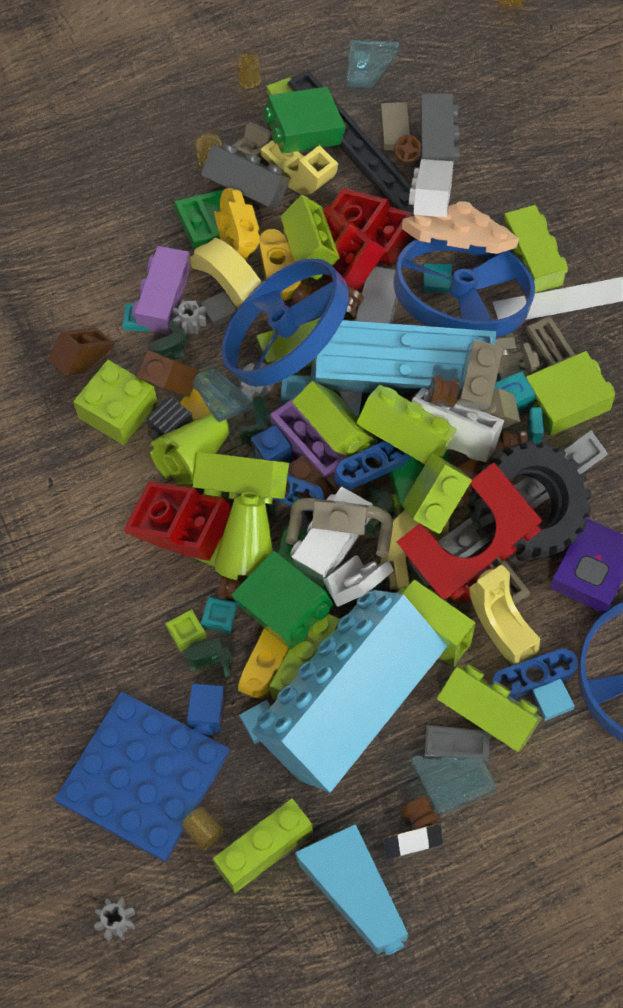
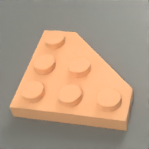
[402,201,519,254]

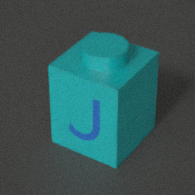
[494,372,536,414]

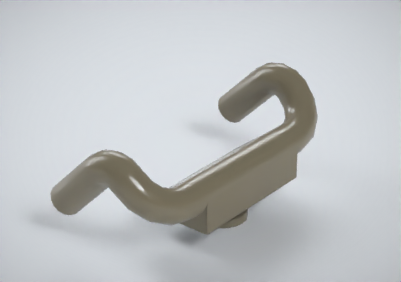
[285,498,393,557]

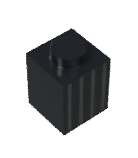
[146,396,193,441]

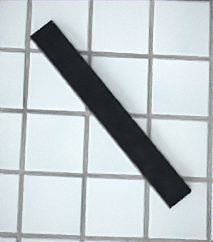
[288,70,415,216]

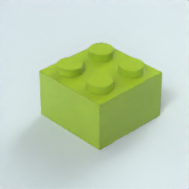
[73,360,158,445]

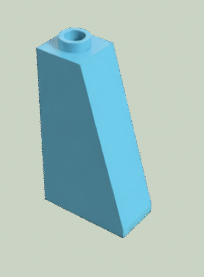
[296,824,408,955]

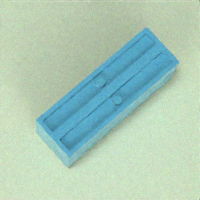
[311,319,496,395]
[251,590,447,792]

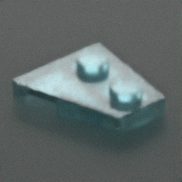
[347,40,399,88]
[193,369,255,422]
[411,756,497,816]

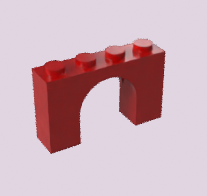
[396,462,543,601]

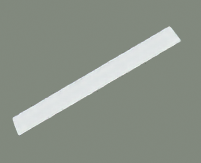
[493,277,623,320]

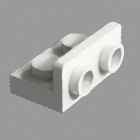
[323,555,394,607]

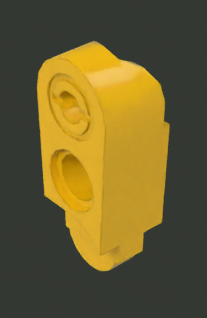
[214,188,260,261]
[258,229,301,300]
[238,628,289,699]

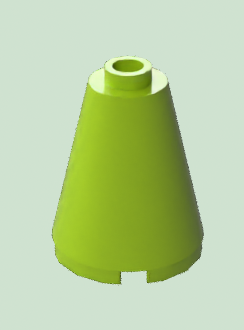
[150,413,229,487]
[215,492,273,580]

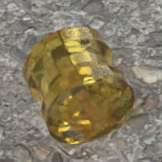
[195,133,222,166]

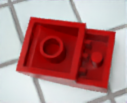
[330,188,414,267]
[323,205,386,291]
[124,481,232,561]

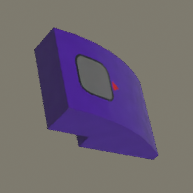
[550,518,623,613]

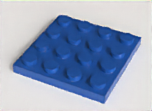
[54,692,230,863]

